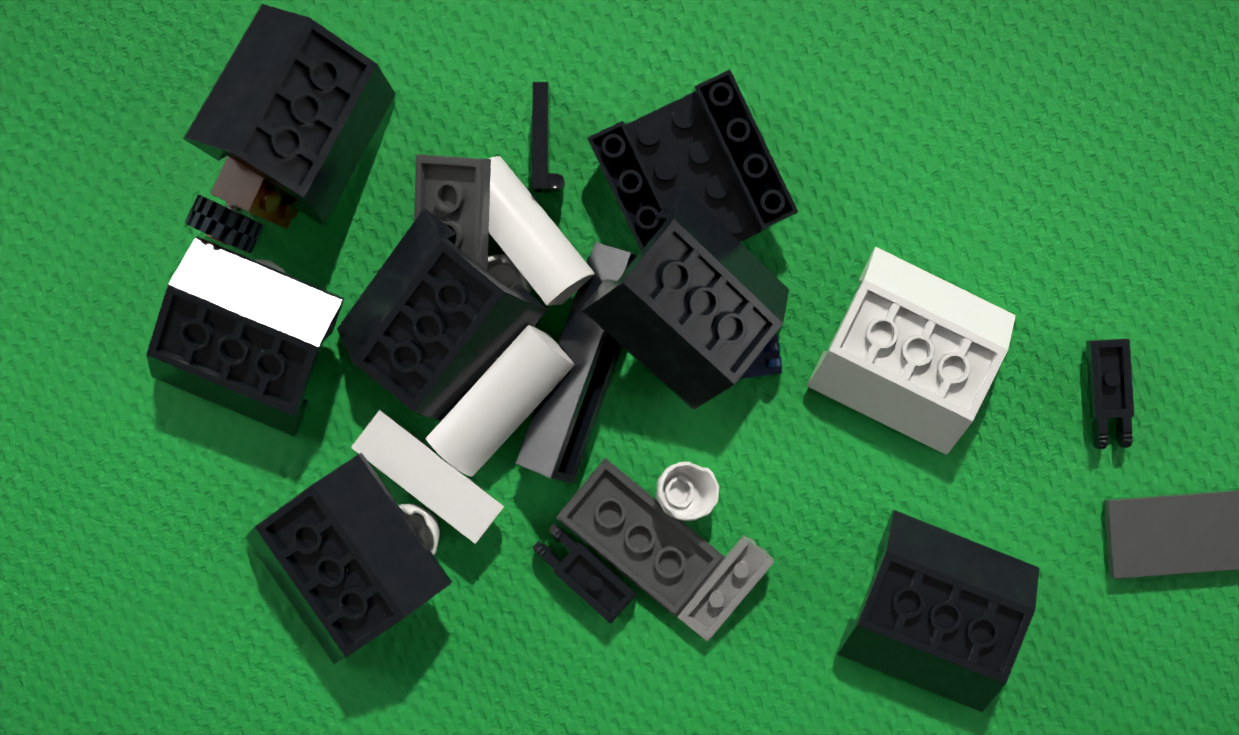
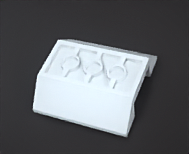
[807,247,1016,455]

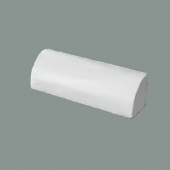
[489,156,595,305]
[426,325,575,477]
[351,410,504,544]

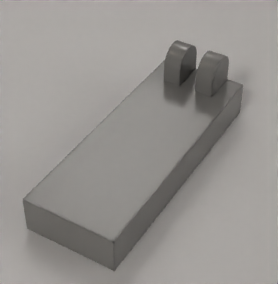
[677,534,774,641]

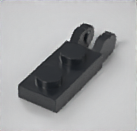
[1086,338,1134,449]
[532,523,637,623]

